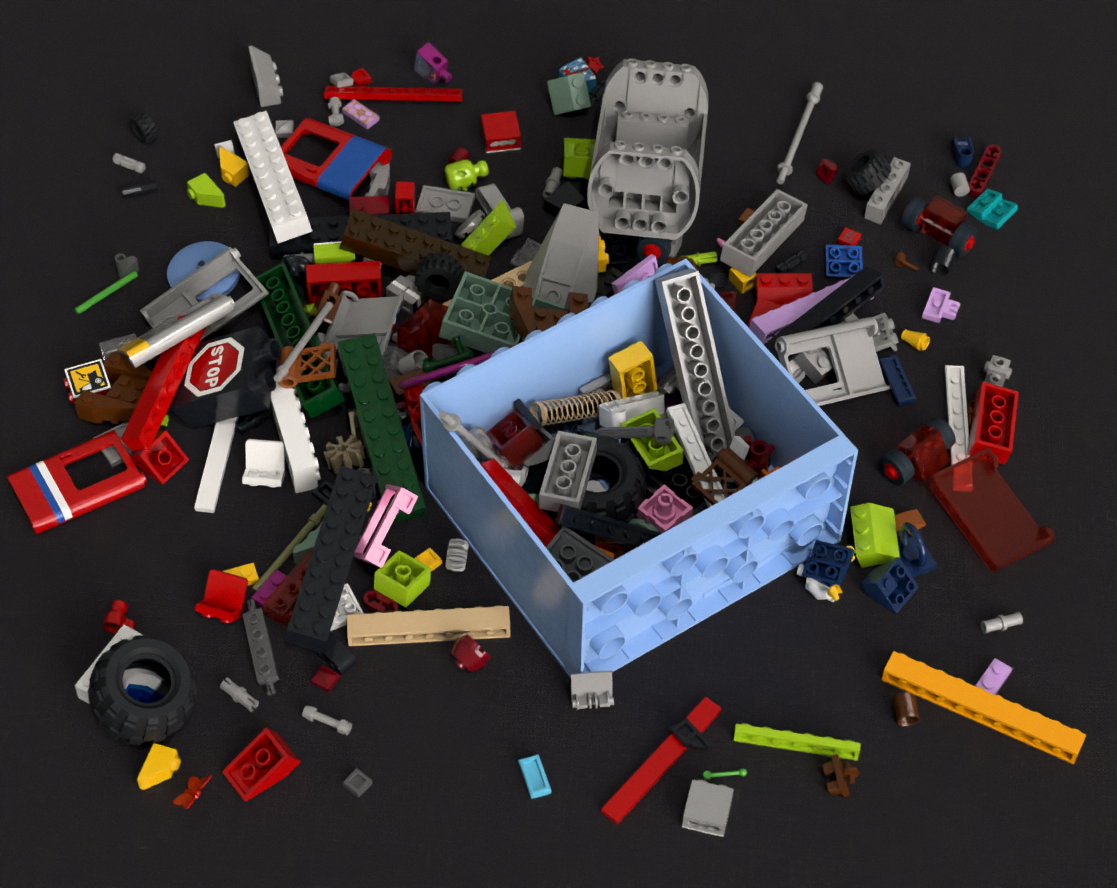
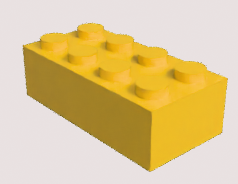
[608,341,658,400]

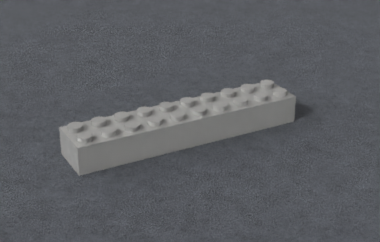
[655,268,735,460]

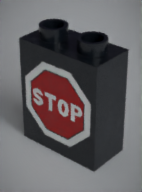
[170,326,281,429]

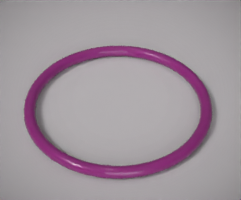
[398,345,514,389]

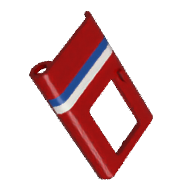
[6,430,147,535]

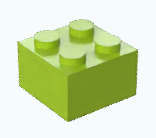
[374,550,431,607]

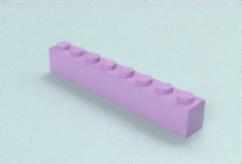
[749,275,874,345]

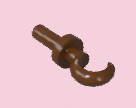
[967,400,974,427]

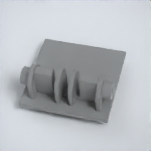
[571,670,614,710]

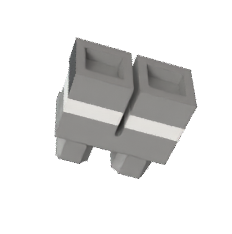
[386,273,427,316]

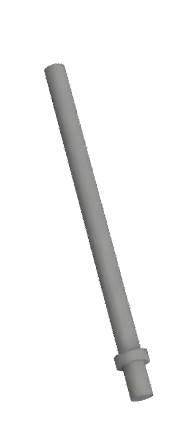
[273,302,333,382]

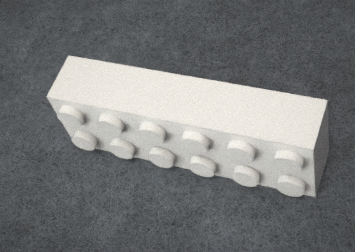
[269,382,321,493]

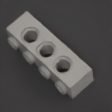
[865,157,911,224]

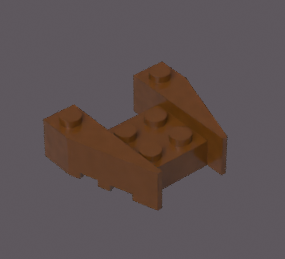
[509,286,588,342]
[74,352,152,424]

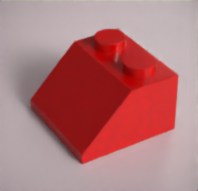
[130,430,189,485]

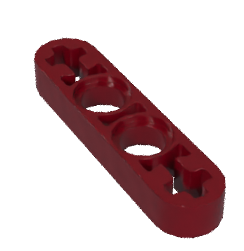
[968,144,1002,198]

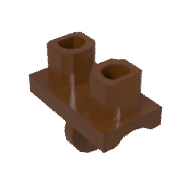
[823,754,859,798]

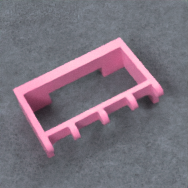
[354,484,419,568]

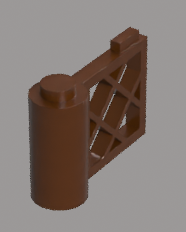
[690,447,758,505]

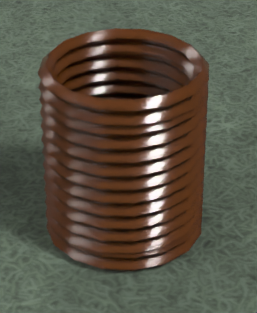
[893,692,920,726]

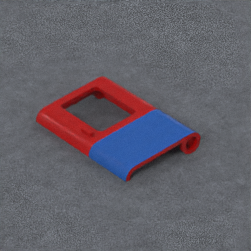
[281,118,392,200]

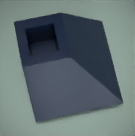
[861,557,919,614]

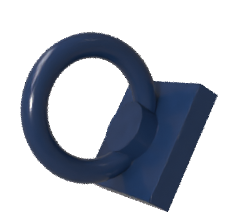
[898,522,937,578]

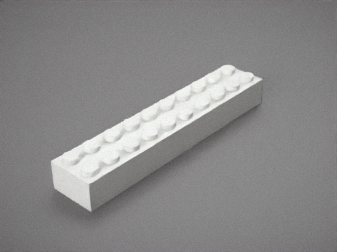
[233,111,312,243]

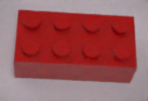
[306,261,382,304]
[968,382,1019,464]

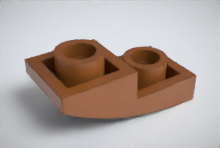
[895,509,926,537]

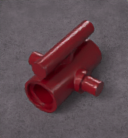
[744,435,775,477]

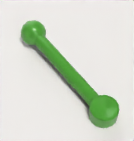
[703,768,747,780]

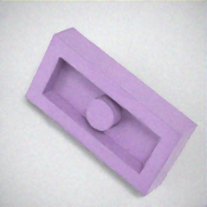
[976,658,1013,695]

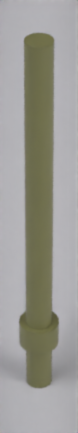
[252,504,327,593]

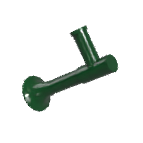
[423,335,474,373]

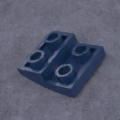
[802,540,855,586]

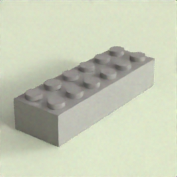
[720,189,808,277]

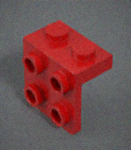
[195,569,248,623]

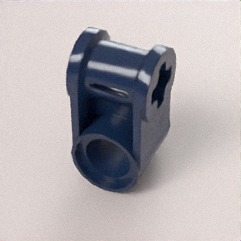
[951,136,974,168]

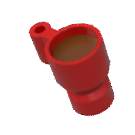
[103,600,135,634]

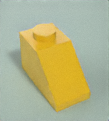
[219,147,250,187]
[137,743,181,790]

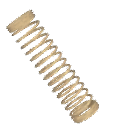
[530,390,622,426]

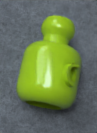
[444,159,489,191]

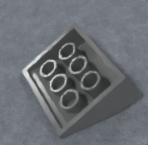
[546,526,615,583]

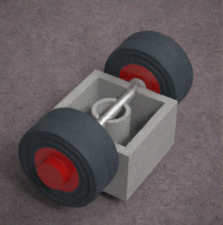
[637,236,682,265]

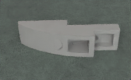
[365,162,390,196]

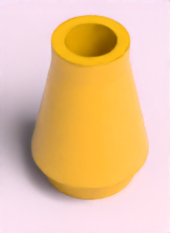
[901,329,930,351]

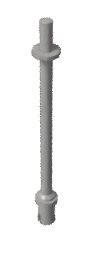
[777,82,823,184]
[439,411,516,470]

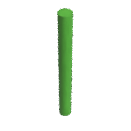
[74,271,138,315]

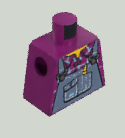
[414,42,452,84]

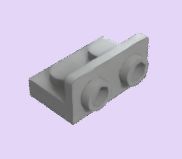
[869,313,899,352]

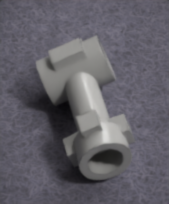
[328,97,344,126]

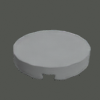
[455,209,485,239]

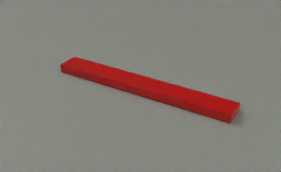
[324,86,463,102]
[601,697,722,825]

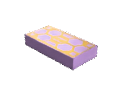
[342,99,379,130]

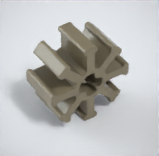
[324,435,366,474]

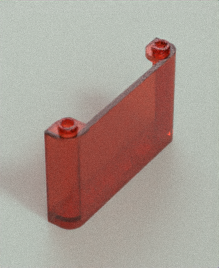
[929,448,1056,572]

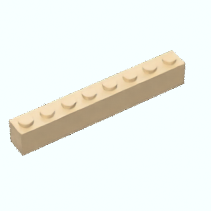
[347,605,510,646]

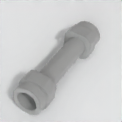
[302,705,352,735]

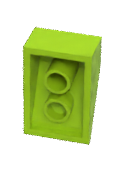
[563,138,596,180]

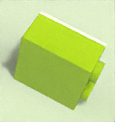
[313,241,356,264]

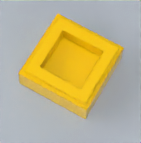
[415,548,443,571]

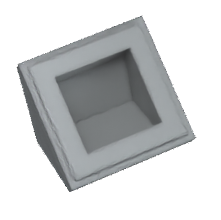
[213,140,235,159]

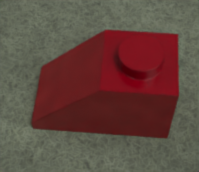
[349,196,390,215]

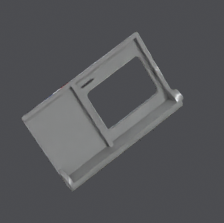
[323,291,405,392]
[775,317,890,406]

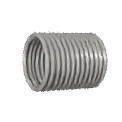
[398,350,428,375]

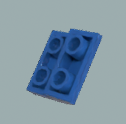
[825,245,863,278]

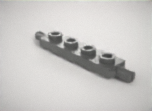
[242,599,279,695]

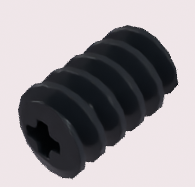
[540,404,582,435]

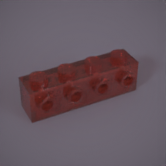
[263,548,313,626]

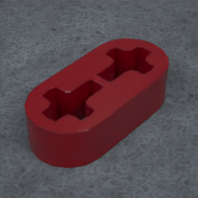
[364,590,398,613]

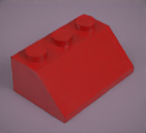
[755,273,813,306]

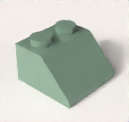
[546,72,591,115]

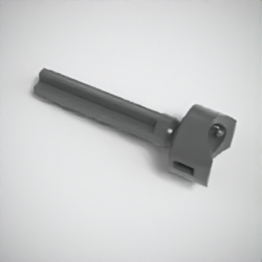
[599,418,675,445]

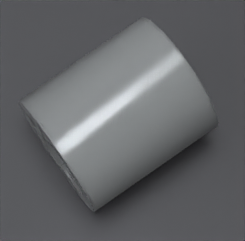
[950,173,970,196]

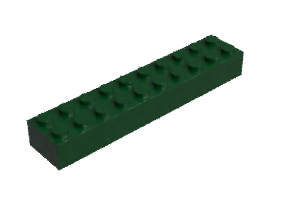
[256,262,345,418]
[338,333,425,523]

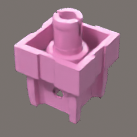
[636,484,693,533]

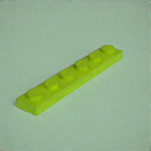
[734,724,861,761]

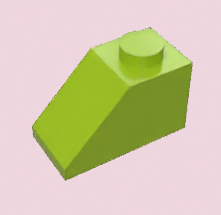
[187,173,226,208]

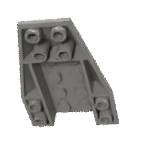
[523,203,599,306]

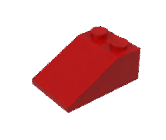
[222,728,300,802]

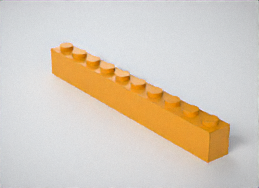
[882,651,1086,764]

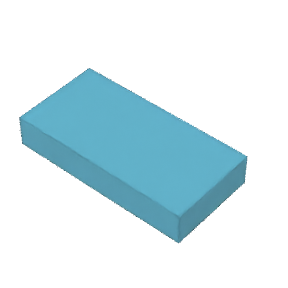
[518,755,551,799]

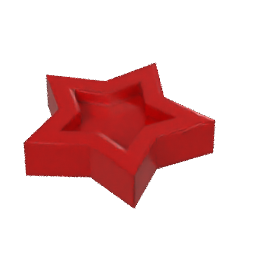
[586,56,604,75]

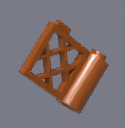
[278,342,336,388]

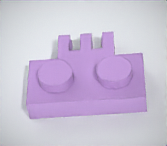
[922,287,960,323]

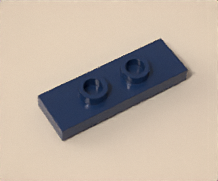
[879,355,917,406]

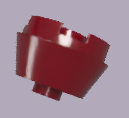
[450,633,491,673]

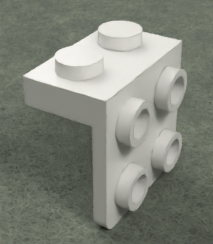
[242,439,285,488]

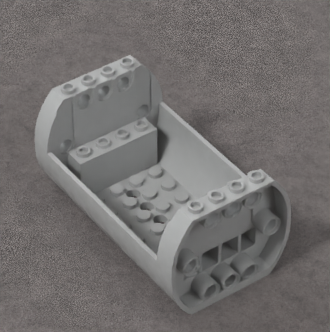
[588,58,709,240]

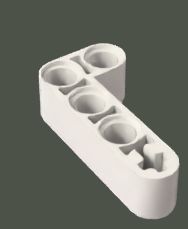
[599,391,665,428]

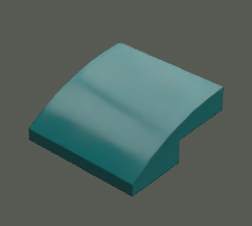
[967,189,1018,230]

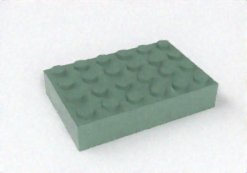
[439,271,564,353]

